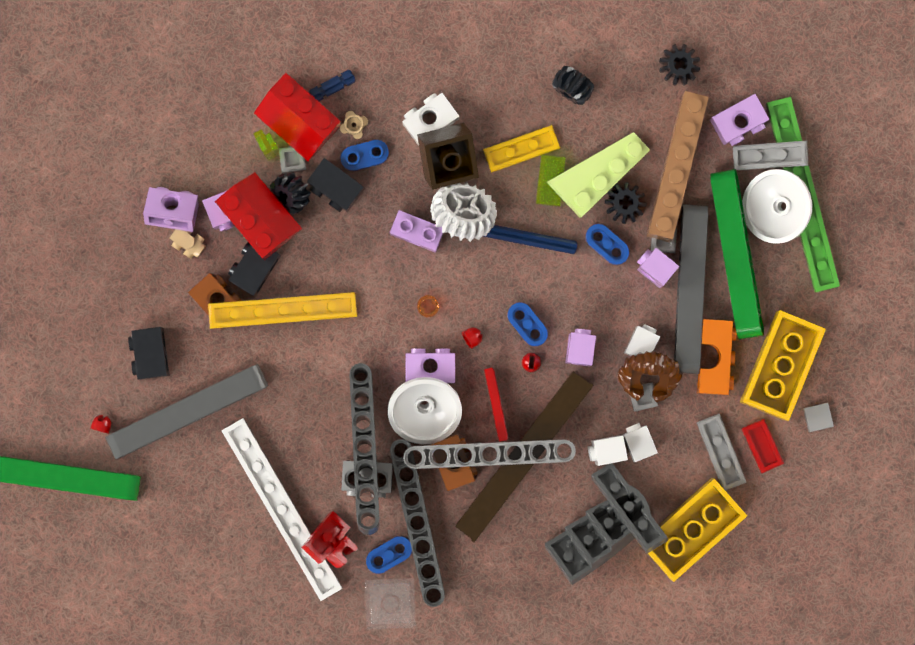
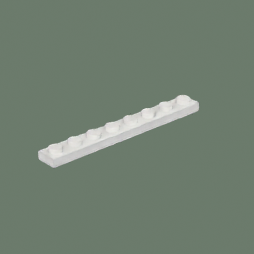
[222,418,342,601]

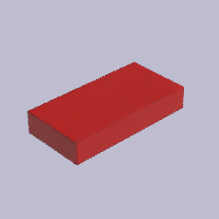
[741,419,784,473]

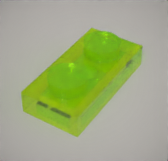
[253,129,278,161]
[535,155,566,207]

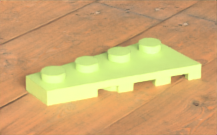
[547,132,650,218]

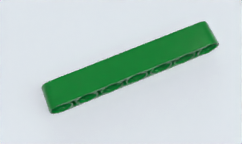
[710,169,764,340]
[0,456,141,501]

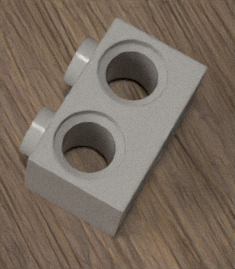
[341,460,393,498]

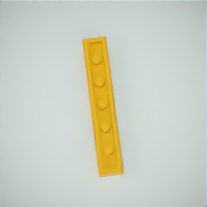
[208,292,357,329]

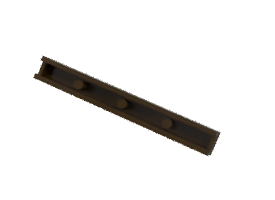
[455,371,594,542]

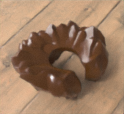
[618,351,682,402]

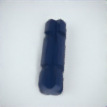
[309,70,356,102]

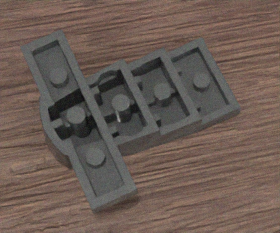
[545,463,668,585]

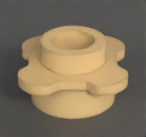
[340,111,368,139]

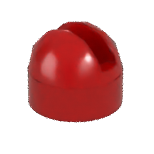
[462,327,483,349]
[522,353,541,372]
[90,415,111,434]

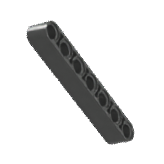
[674,204,708,374]
[349,363,380,535]
[105,364,269,460]
[390,439,445,607]

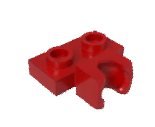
[301,511,358,568]

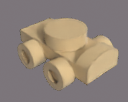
[170,229,206,259]

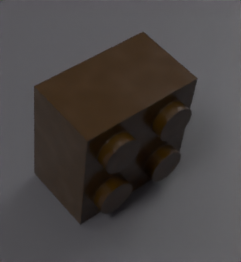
[417,123,479,190]

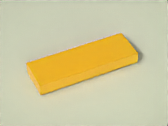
[483,125,560,173]

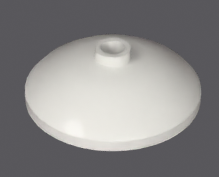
[742,169,812,243]
[388,377,462,444]

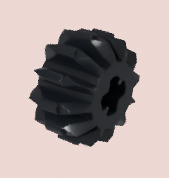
[659,44,700,86]
[552,66,595,105]
[269,172,311,214]
[604,182,647,224]

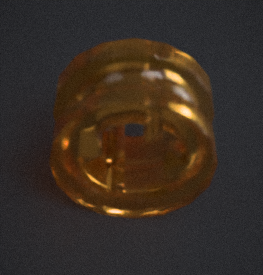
[417,295,439,317]

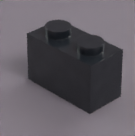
[307,158,365,212]
[228,242,281,297]
[128,327,170,380]

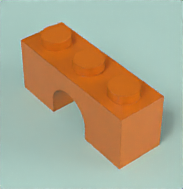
[697,319,737,395]

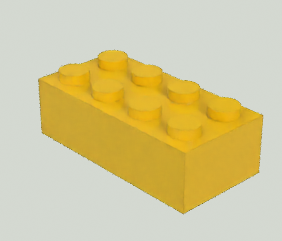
[740,310,826,421]
[638,478,747,582]

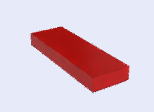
[484,367,509,442]

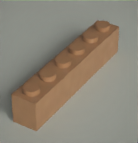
[646,91,709,242]

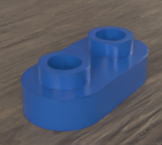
[341,140,389,171]
[586,224,629,265]
[507,302,548,346]
[366,536,412,574]

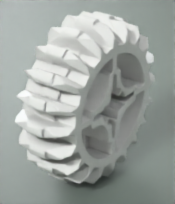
[430,181,497,242]

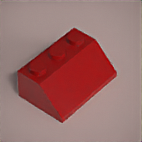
[254,73,341,162]
[214,172,302,260]

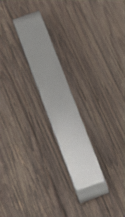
[404,439,576,469]

